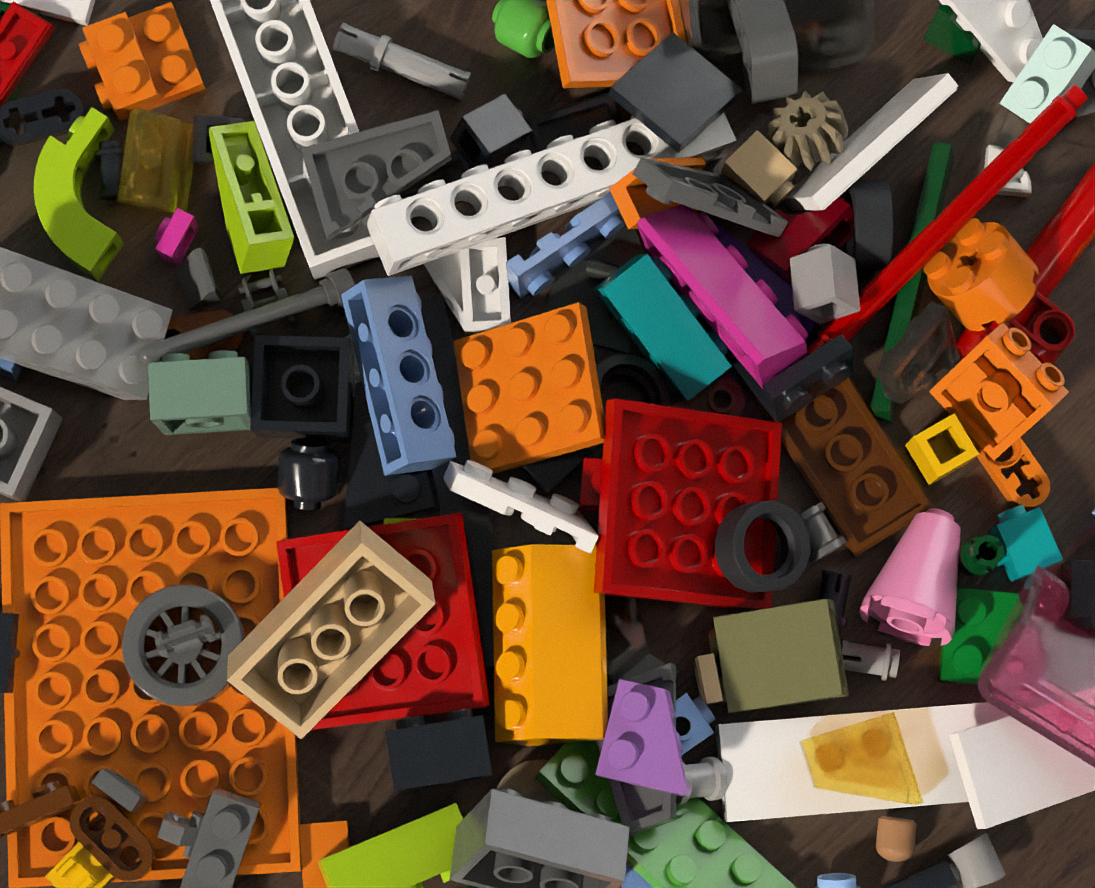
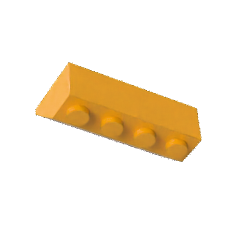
[492,544,608,746]

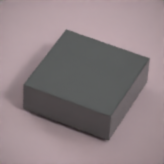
[92,768,149,812]

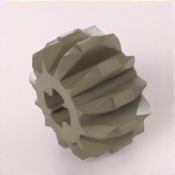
[768,91,848,171]

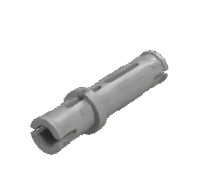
[333,22,472,101]

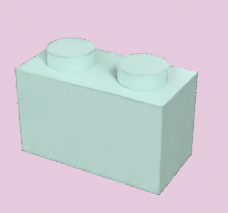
[1000,24,1095,123]

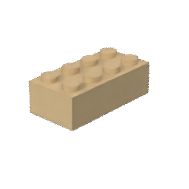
[227,521,435,739]

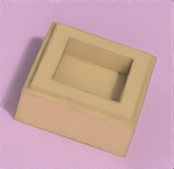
[693,653,723,706]

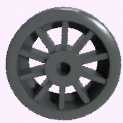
[122,584,246,707]

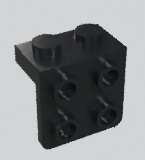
[727,323,855,423]

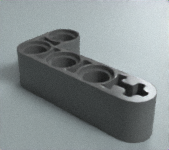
[726,0,798,104]

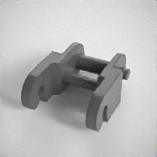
[238,269,296,337]

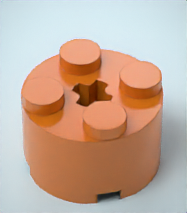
[923,218,1039,331]

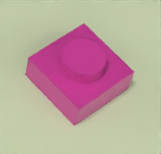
[154,208,200,267]

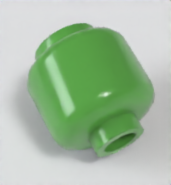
[492,0,555,58]

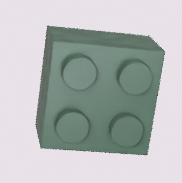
[148,351,253,435]

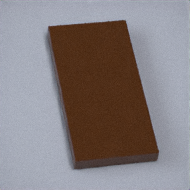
[753,377,935,559]

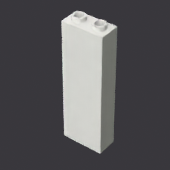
[715,701,1015,822]

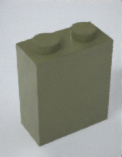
[709,599,849,713]

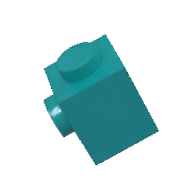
[988,505,1063,582]

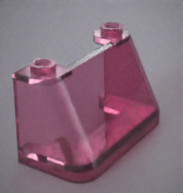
[978,565,1095,768]

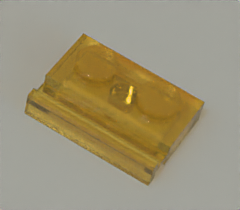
[117,108,193,215]

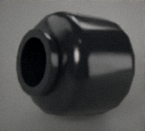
[277,438,340,510]

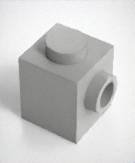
[790,244,860,324]

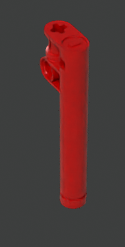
[951,162,1095,364]

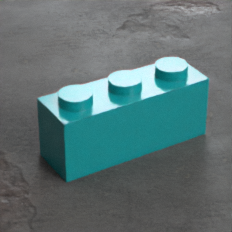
[594,254,731,401]

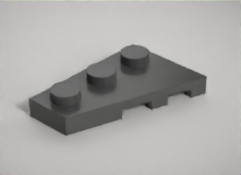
[301,110,452,242]

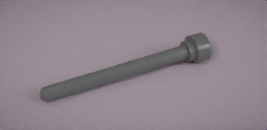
[139,268,355,365]

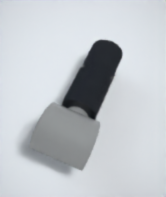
[882,833,1006,888]

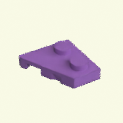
[595,679,691,798]

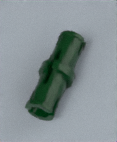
[959,535,1004,576]

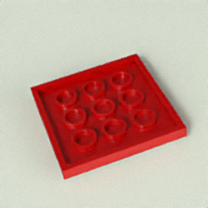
[594,399,782,610]
[276,513,490,730]

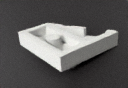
[424,237,511,335]

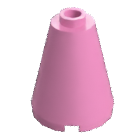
[859,508,961,646]

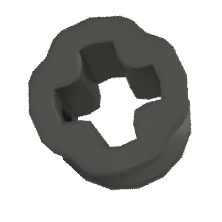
[799,502,847,564]

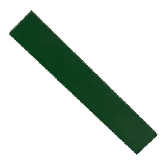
[871,142,954,422]

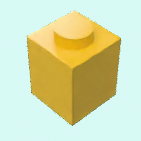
[905,413,979,485]

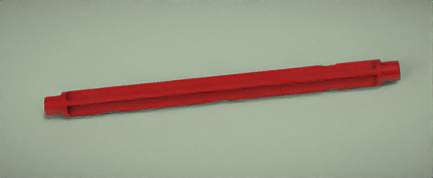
[807,85,1088,355]

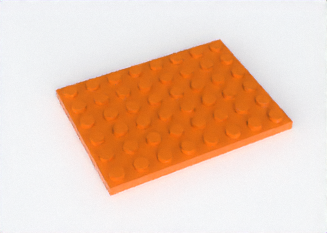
[0,488,302,888]

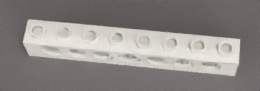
[367,112,737,276]

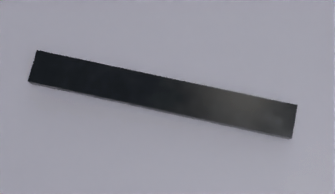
[421,296,497,670]

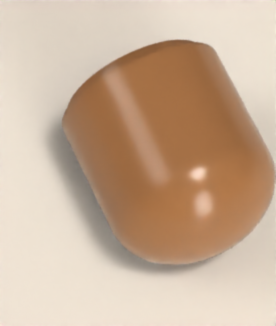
[876,816,917,862]

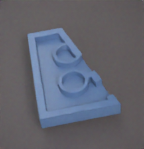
[506,192,626,300]

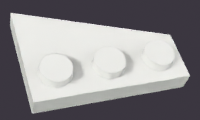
[443,460,599,554]

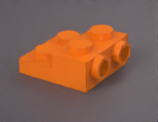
[78,2,206,121]
[929,323,1069,460]

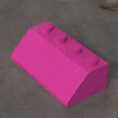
[637,204,808,389]

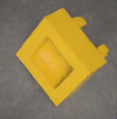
[45,842,115,888]

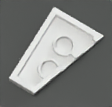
[939,0,1043,82]

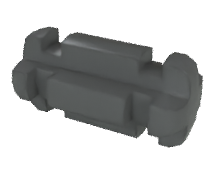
[154,616,216,658]

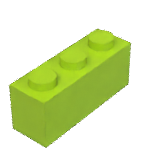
[317,803,463,888]

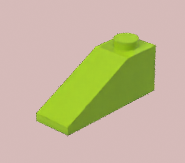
[209,121,294,274]

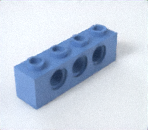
[341,276,456,476]

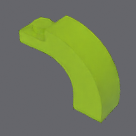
[34,107,124,281]

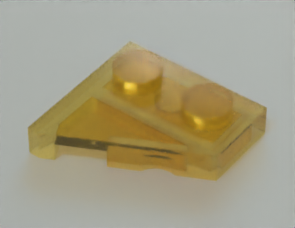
[799,712,924,805]

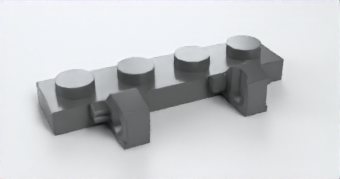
[158,787,262,888]

